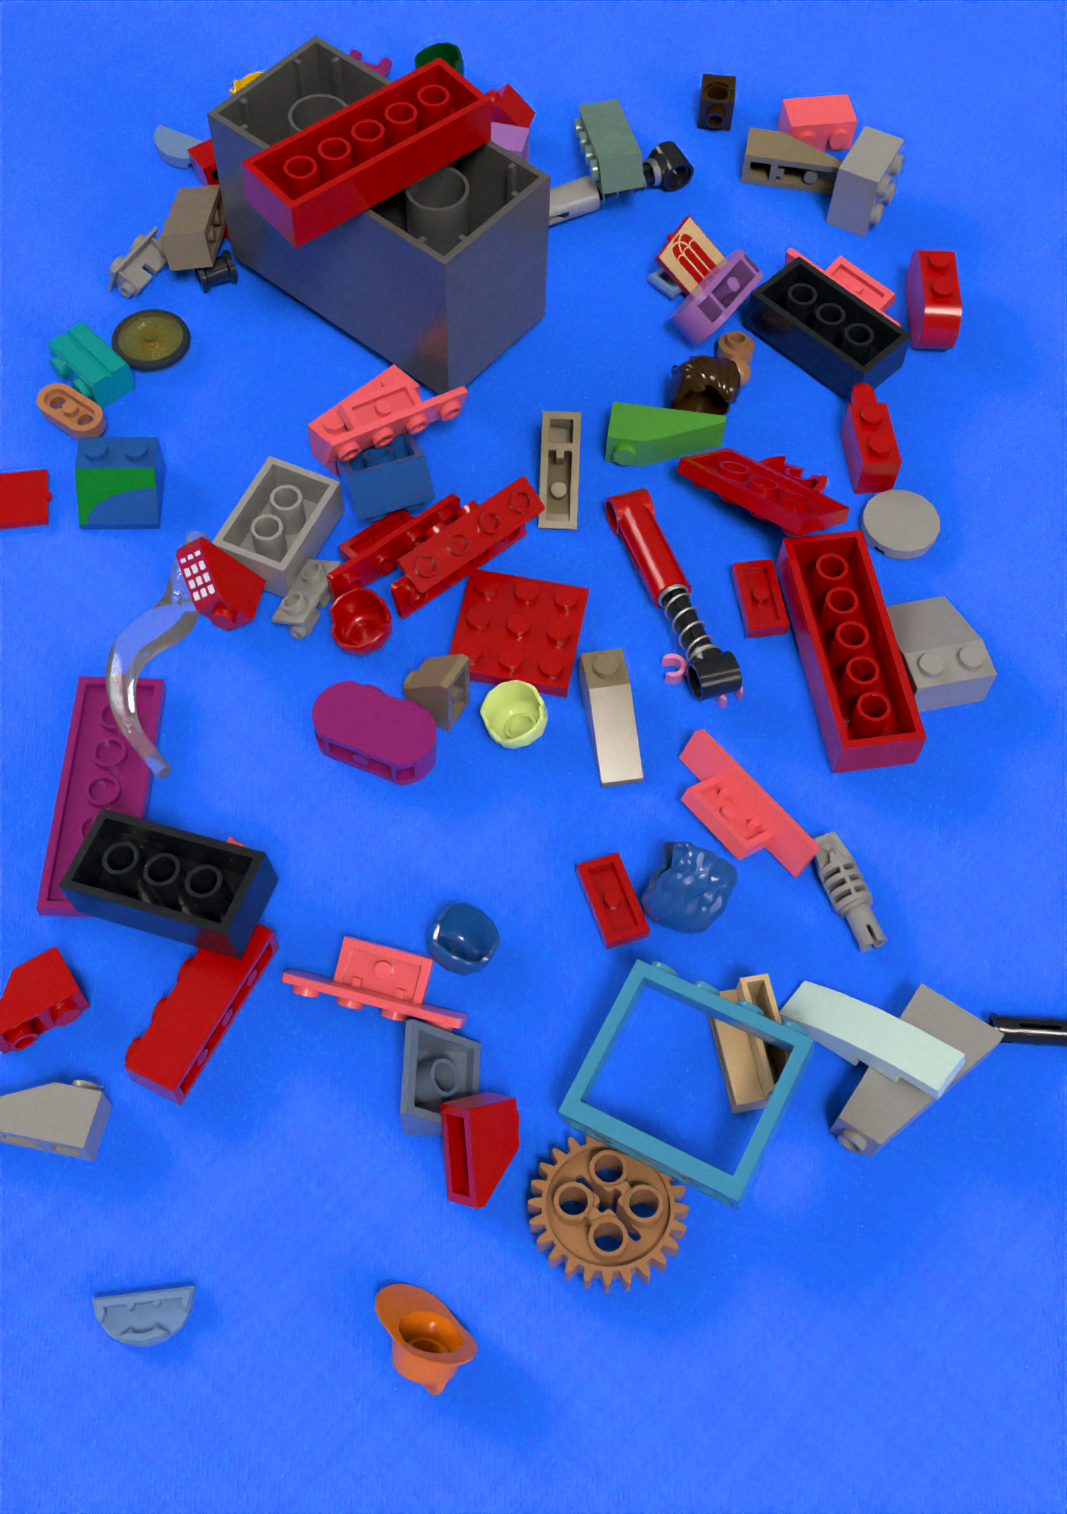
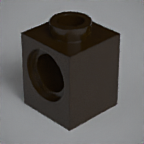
[697,74,736,131]

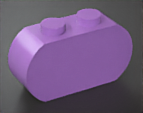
[669,247,764,346]

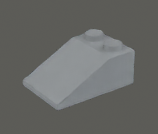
[886,596,997,712]

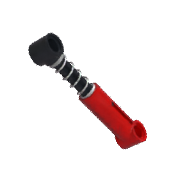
[605,487,742,702]

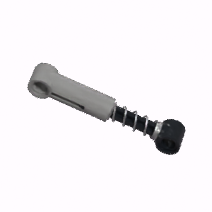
[549,141,694,227]

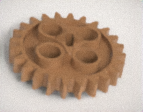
[528,1135,689,1293]

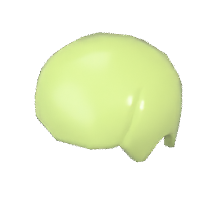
[480,680,548,749]

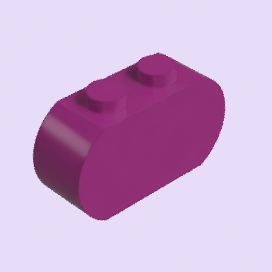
[312,680,437,786]

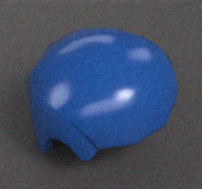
[426,903,500,976]

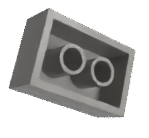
[212,456,344,597]

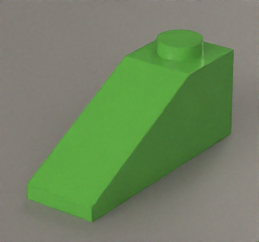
[605,402,727,466]

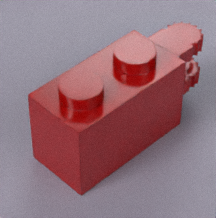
[840,382,902,494]

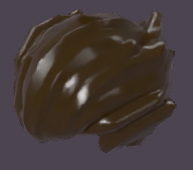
[668,355,741,415]

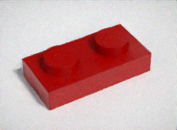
[731,559,790,638]
[576,852,650,950]

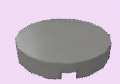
[861,489,940,560]

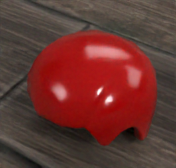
[329,588,392,655]

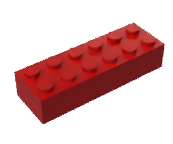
[241,57,491,248]
[776,529,927,774]

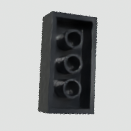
[745,256,912,401]
[59,808,279,960]

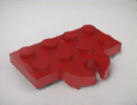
[677,447,850,537]

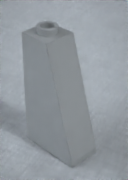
[829,983,1005,1158]

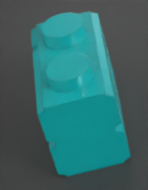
[47,322,135,409]

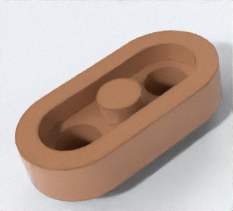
[36,383,106,440]

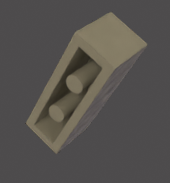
[158,184,227,271]

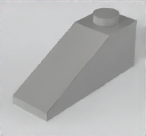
[0,1080,112,1162]

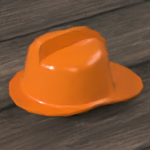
[375,1284,477,1395]

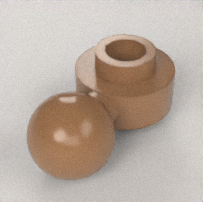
[716,331,755,386]

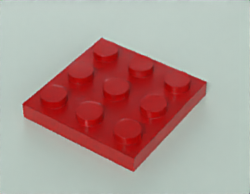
[449,569,589,698]

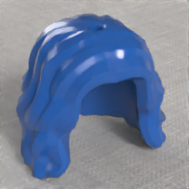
[640,841,738,934]

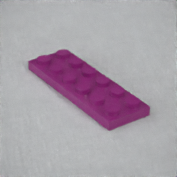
[36,676,166,918]

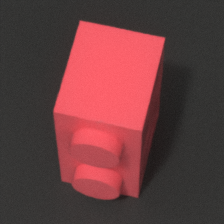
[777,94,857,151]

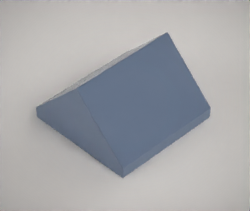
[400,1019,481,1136]

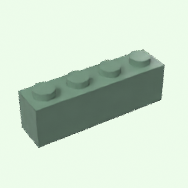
[574,98,644,194]

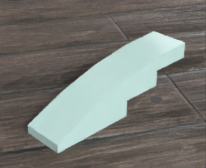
[779,980,965,1100]

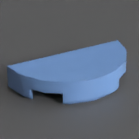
[154,124,204,168]
[92,1286,197,1348]

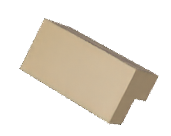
[707,973,799,1114]

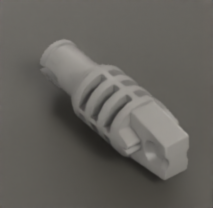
[813,831,888,952]

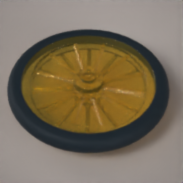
[111,309,190,371]

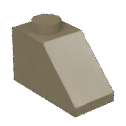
[402,654,470,733]

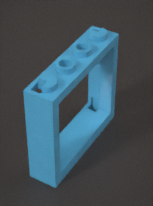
[558,959,814,1212]

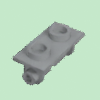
[107,226,168,298]
[271,559,342,640]

